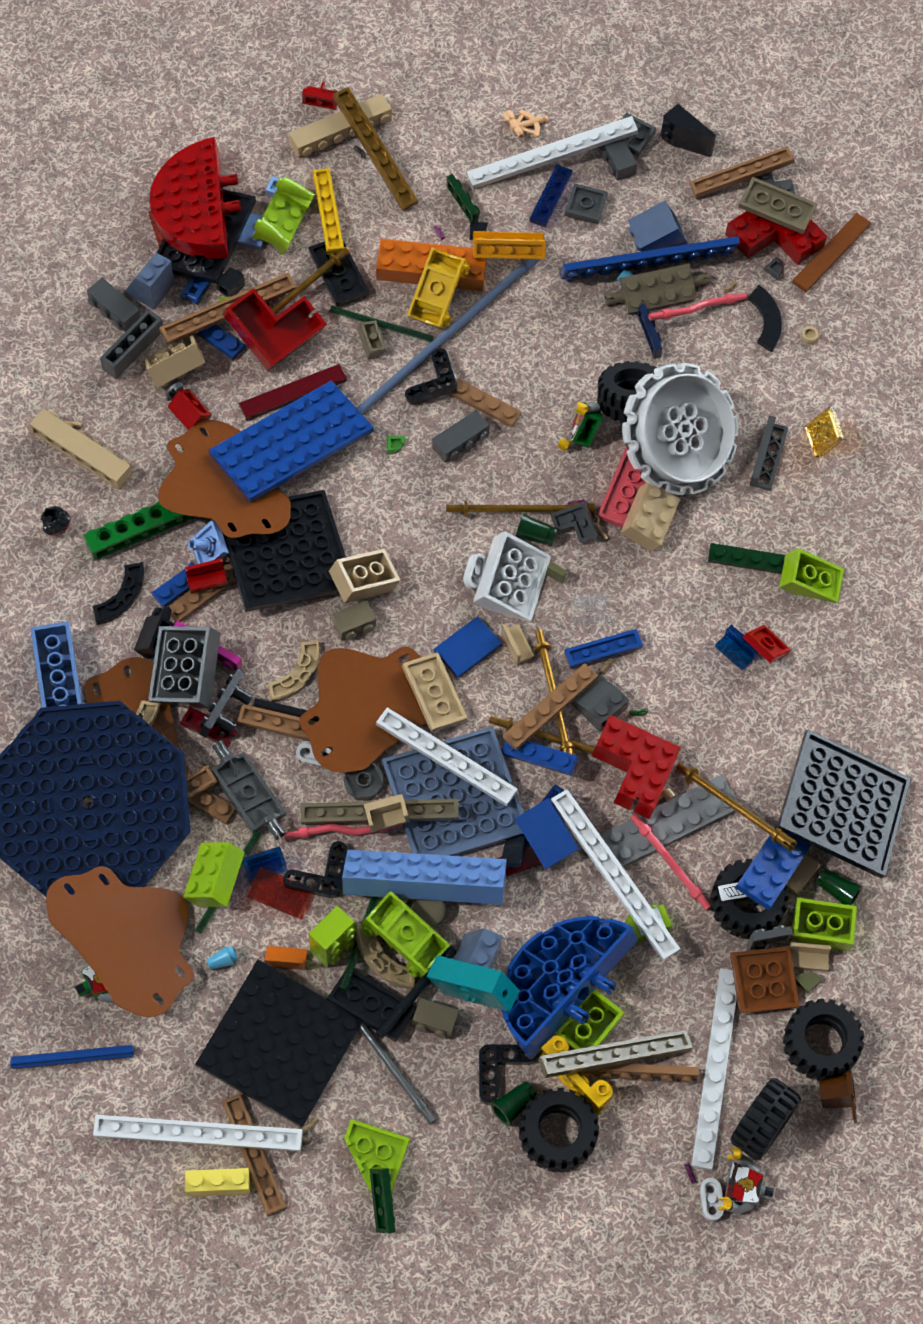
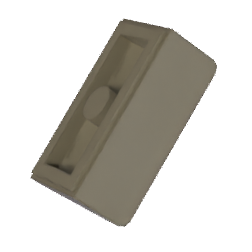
[357,320,387,359]

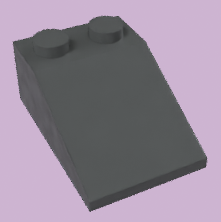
[571,674,629,732]

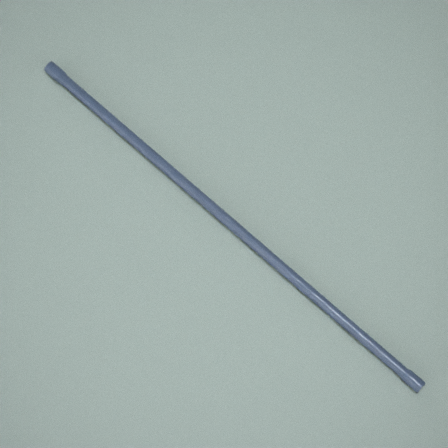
[279,259,539,488]

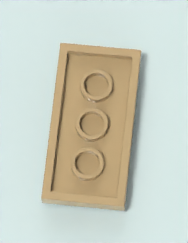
[402,652,468,733]

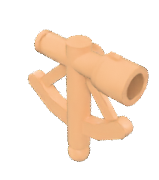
[503,110,548,139]

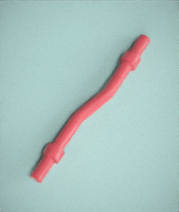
[648,293,747,321]
[630,813,711,911]
[284,823,403,841]

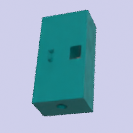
[427,955,520,1012]

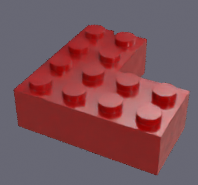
[725,188,827,265]
[222,288,327,371]
[591,715,681,819]

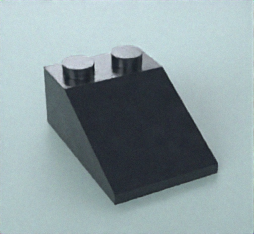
[660,104,716,157]

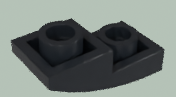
[502,835,528,869]

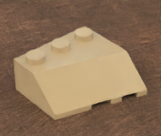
[145,334,206,388]

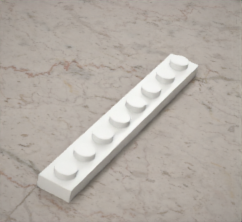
[376,707,518,807]

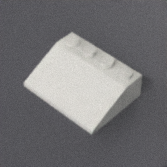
[473,531,551,622]

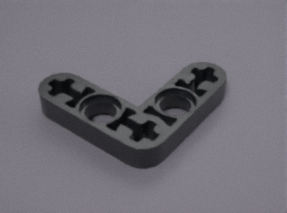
[405,348,457,405]
[283,841,348,898]
[479,1044,538,1105]

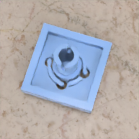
[188,520,229,564]

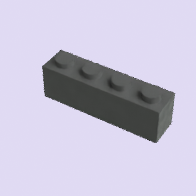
[100,309,163,379]

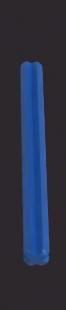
[10,1045,134,1069]

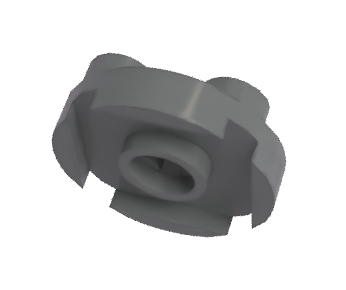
[344,764,383,800]

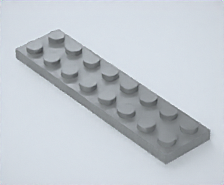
[600,775,738,867]

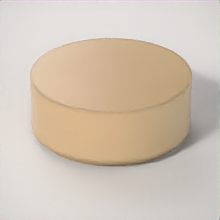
[801,326,819,344]

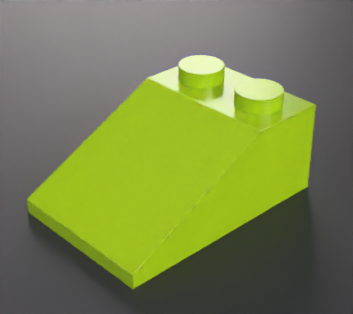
[779,548,844,603]

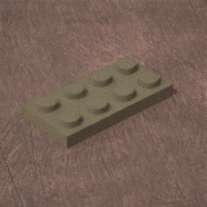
[738,177,818,234]

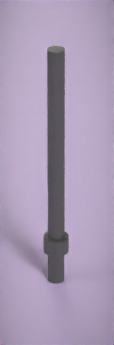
[359,1023,436,1125]

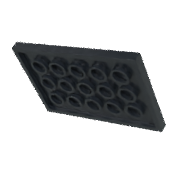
[157,189,256,284]

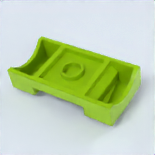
[252,176,315,254]
[361,891,450,978]

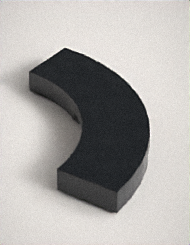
[748,285,782,353]
[93,562,144,625]

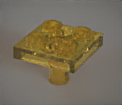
[805,407,845,458]

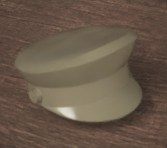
[410,899,446,927]

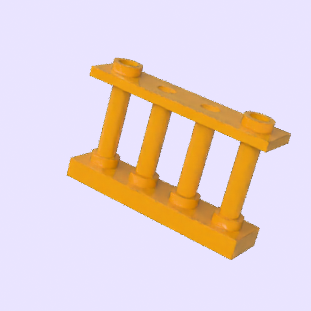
[473,231,546,259]

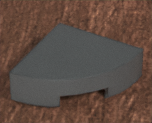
[764,257,782,281]
[165,381,184,401]

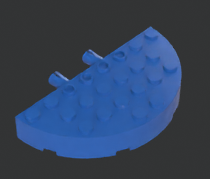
[502,916,638,1059]

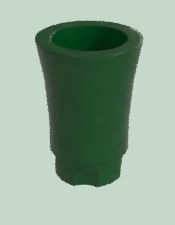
[515,513,557,545]
[816,868,863,905]
[490,1081,537,1126]

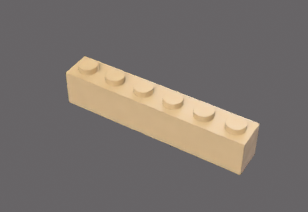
[289,94,392,158]
[29,408,132,490]

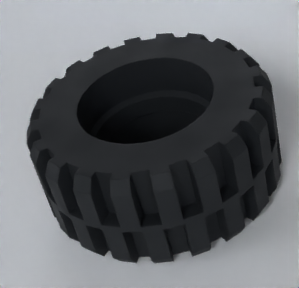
[597,361,657,423]
[710,859,789,939]
[783,998,865,1081]
[730,1078,801,1160]
[519,1088,599,1172]

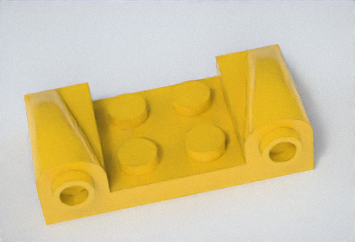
[407,248,470,329]
[539,1035,613,1116]

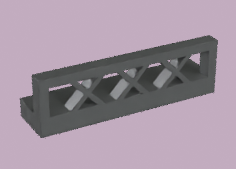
[750,415,789,491]

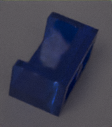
[242,846,287,884]

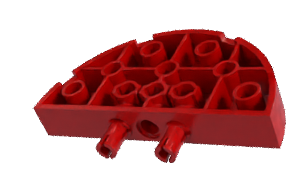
[149,137,241,259]

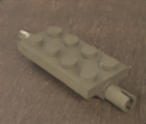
[604,263,710,314]

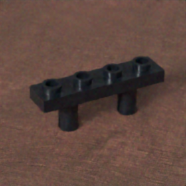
[199,669,254,738]

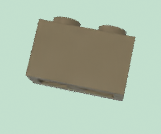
[332,600,376,641]
[412,998,459,1039]

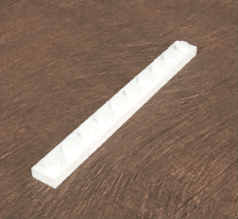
[467,116,638,189]
[550,789,680,962]
[691,968,737,1171]
[93,1115,303,1152]

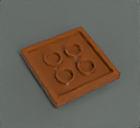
[730,946,800,1014]

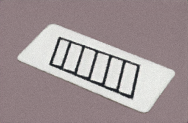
[718,883,748,901]

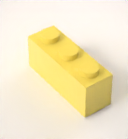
[185,1168,250,1197]

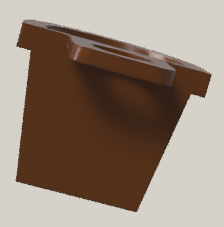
[819,1071,857,1124]

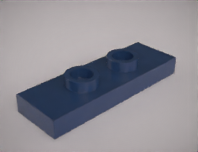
[637,304,662,359]

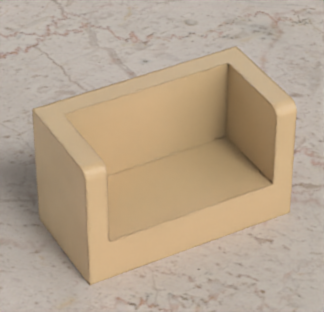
[364,794,410,832]

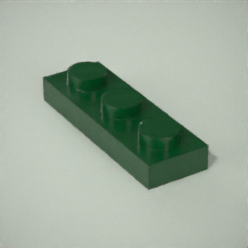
[446,174,480,222]
[369,1167,396,1234]

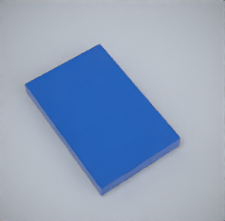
[434,616,502,678]
[515,798,580,870]

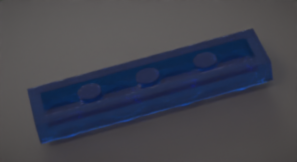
[529,164,573,228]

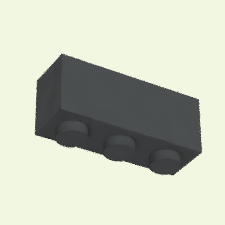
[597,139,637,180]
[86,277,141,332]
[432,410,490,463]

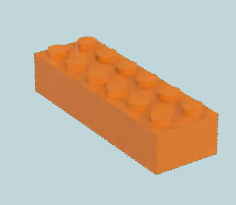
[376,238,487,291]

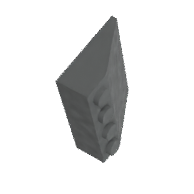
[148,626,221,708]

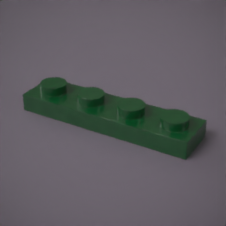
[708,543,785,574]

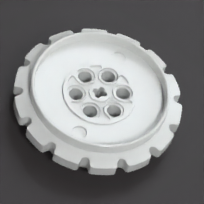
[622,363,738,495]

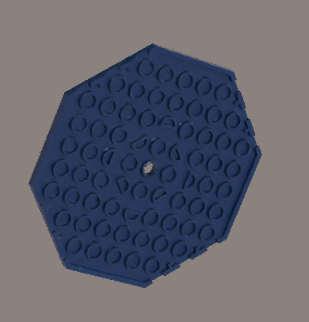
[0,701,191,897]

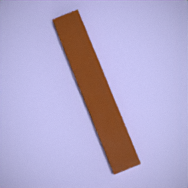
[792,213,871,293]

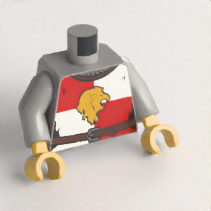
[718,1147,774,1214]

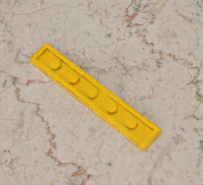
[312,168,344,255]

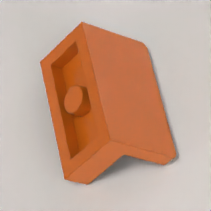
[264,946,307,970]

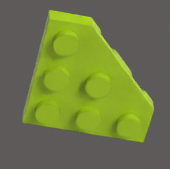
[344,1119,410,1193]

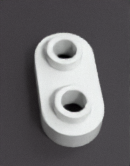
[463,553,486,589]
[296,741,333,766]
[700,1178,724,1221]

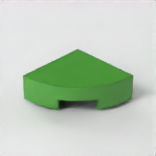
[387,436,406,455]

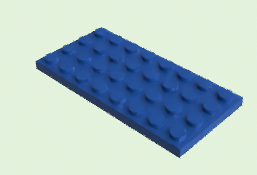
[209,380,374,503]

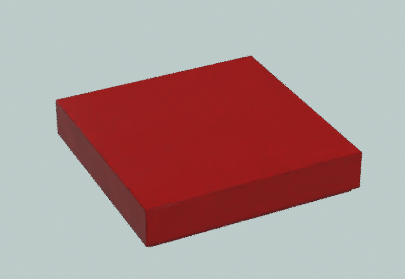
[743,625,791,663]

